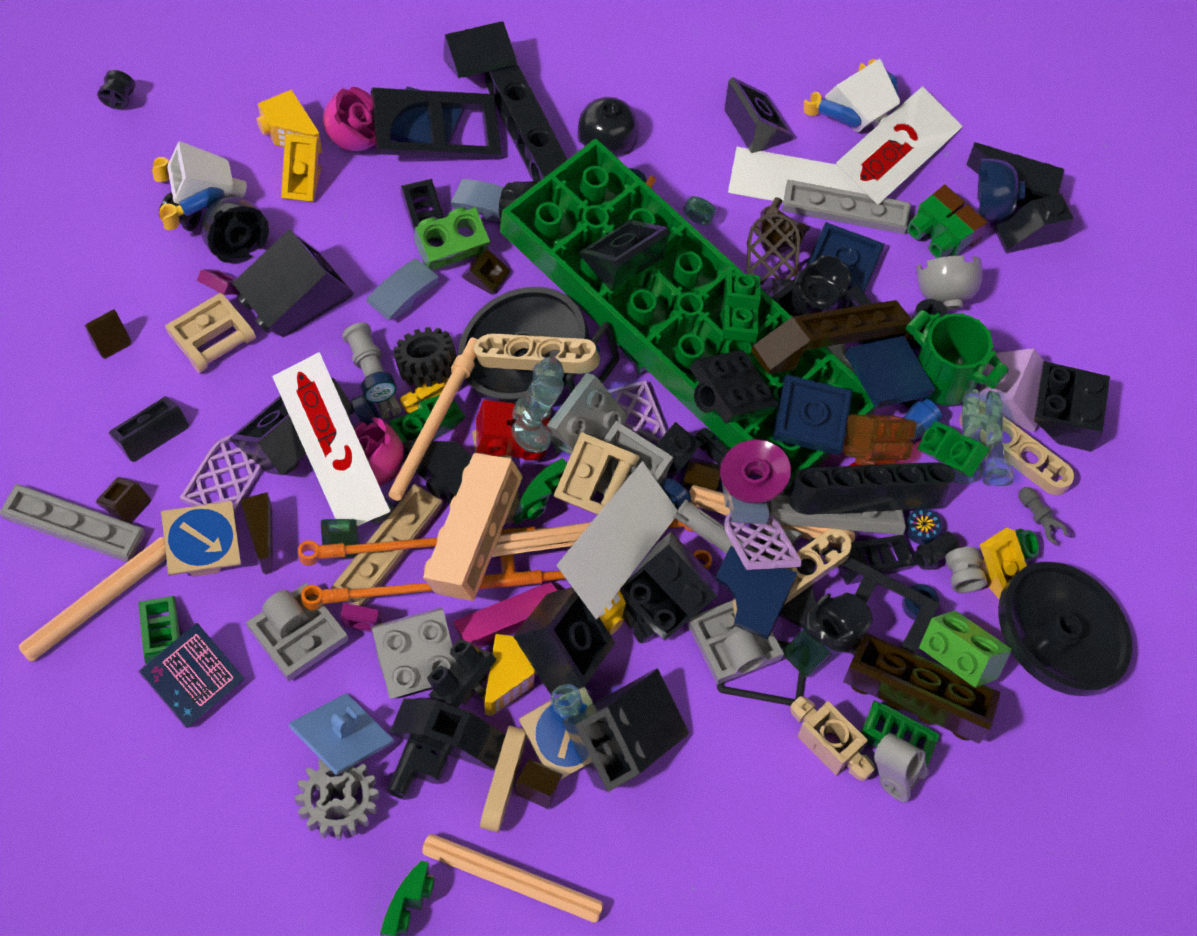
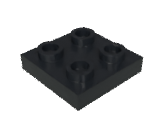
[689,350,779,424]

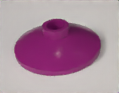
[720,440,791,504]

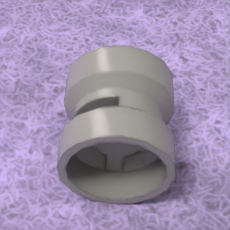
[945,546,987,593]

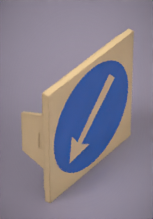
[161,501,241,577]
[518,687,593,780]

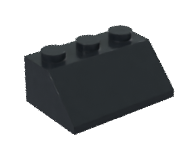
[229,378,355,475]

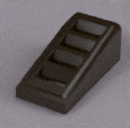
[241,492,273,575]

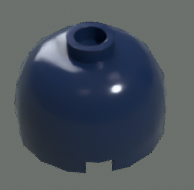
[977,158,1025,222]

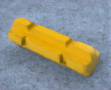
[400,371,463,414]

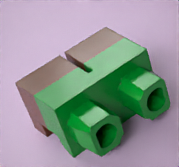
[907,184,988,258]

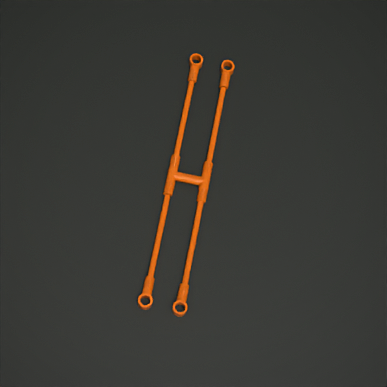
[298,519,712,610]

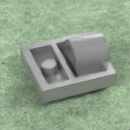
[547,373,628,455]
[246,583,349,682]
[687,600,784,685]
[371,607,456,699]

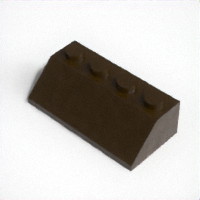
[843,632,1001,744]

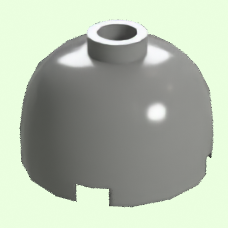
[916,256,983,310]

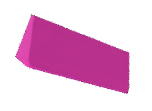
[453,581,558,648]

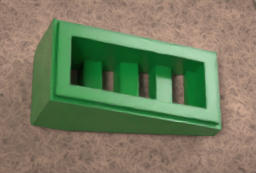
[138,596,180,664]
[860,700,939,767]

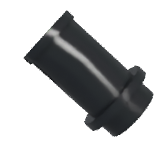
[913,531,959,570]

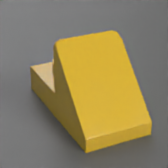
[281,133,322,202]
[980,528,1027,599]

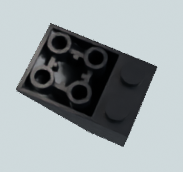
[562,668,690,792]

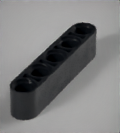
[789,462,956,515]

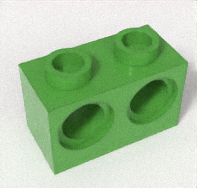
[414,207,490,271]
[919,610,1012,688]

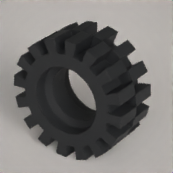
[393,327,457,387]

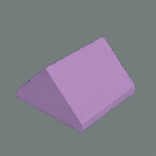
[975,348,1044,432]

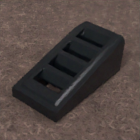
[401,179,444,243]
[838,535,916,585]

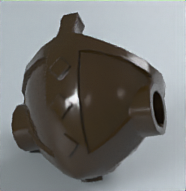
[754,197,812,255]

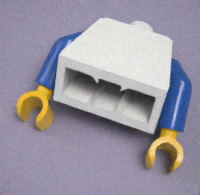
[803,59,900,132]
[152,141,247,230]

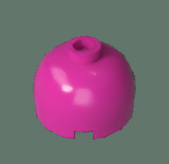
[323,87,376,152]
[354,417,404,487]

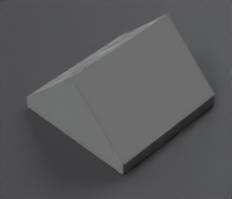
[596,421,674,495]

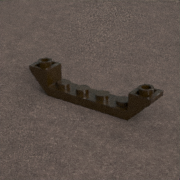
[751,300,921,374]

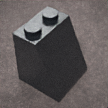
[232,229,354,337]

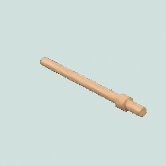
[388,338,478,501]

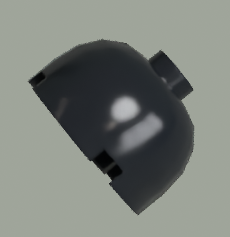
[577,96,639,158]
[201,196,269,264]

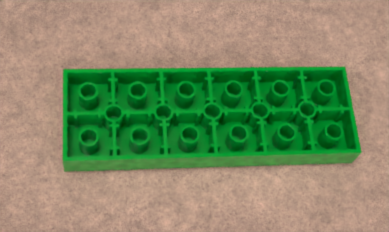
[499,138,877,492]

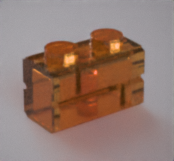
[843,414,917,465]

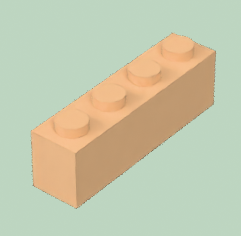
[423,453,523,601]

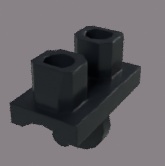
[427,639,497,708]

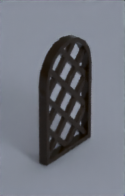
[746,213,800,285]

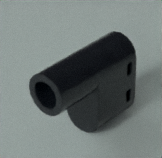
[387,739,448,800]

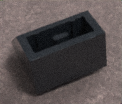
[1034,361,1110,452]
[619,532,719,641]

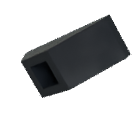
[403,440,472,507]
[390,698,506,771]

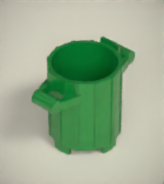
[906,310,1009,406]

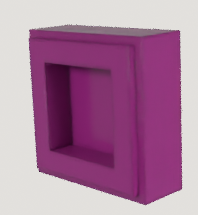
[197,269,240,295]
[340,603,382,632]

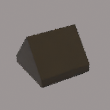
[682,457,721,491]
[515,759,563,809]

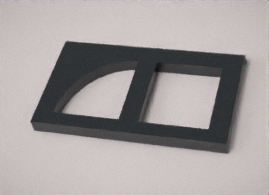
[370,87,502,160]
[779,537,940,655]

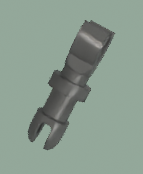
[1018,487,1070,546]

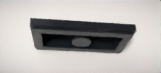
[108,396,189,462]

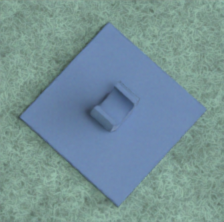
[288,693,394,775]

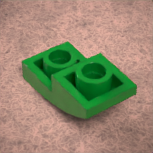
[722,272,761,343]
[388,395,465,444]
[917,421,990,478]
[513,458,567,524]
[380,861,435,936]

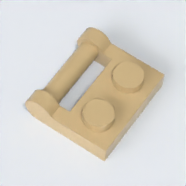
[165,293,256,373]
[553,432,640,515]

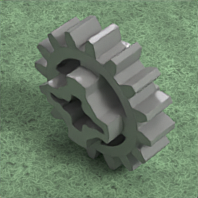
[295,759,379,840]

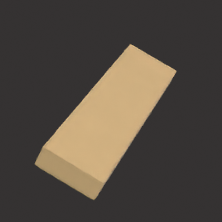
[331,484,443,607]

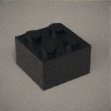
[513,587,615,695]

